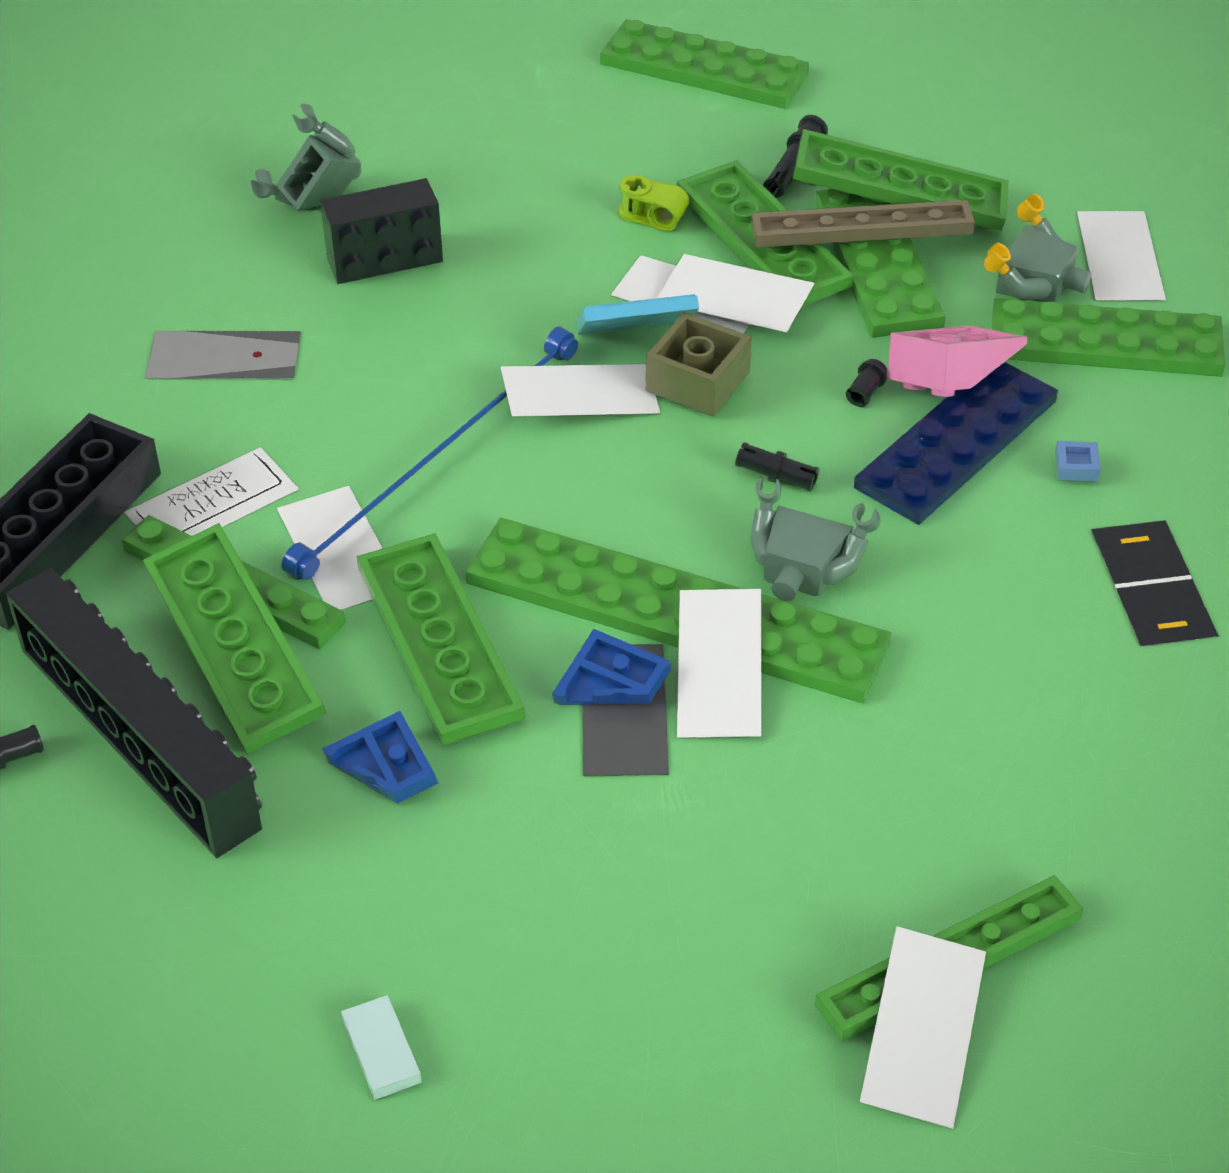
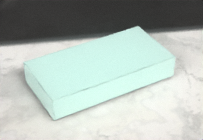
[341,995,422,1100]

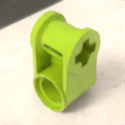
[618,174,689,232]

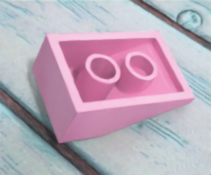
[887,325,1027,397]

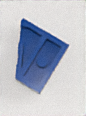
[552,629,671,705]
[322,711,438,804]

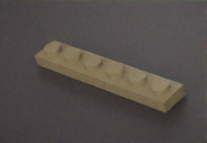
[751,200,975,248]

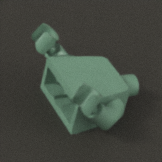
[251,104,361,211]
[750,477,881,601]

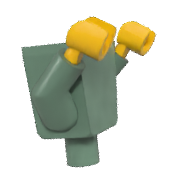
[984,193,1091,302]

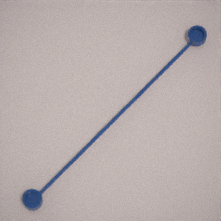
[281,326,578,580]

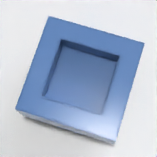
[1055,441,1100,482]

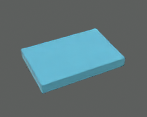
[577,294,699,335]

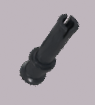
[763,115,828,198]

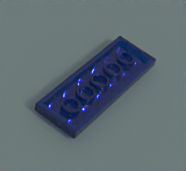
[854,362,1058,525]

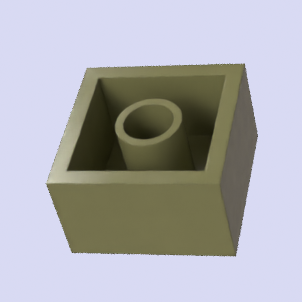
[646,312,752,417]

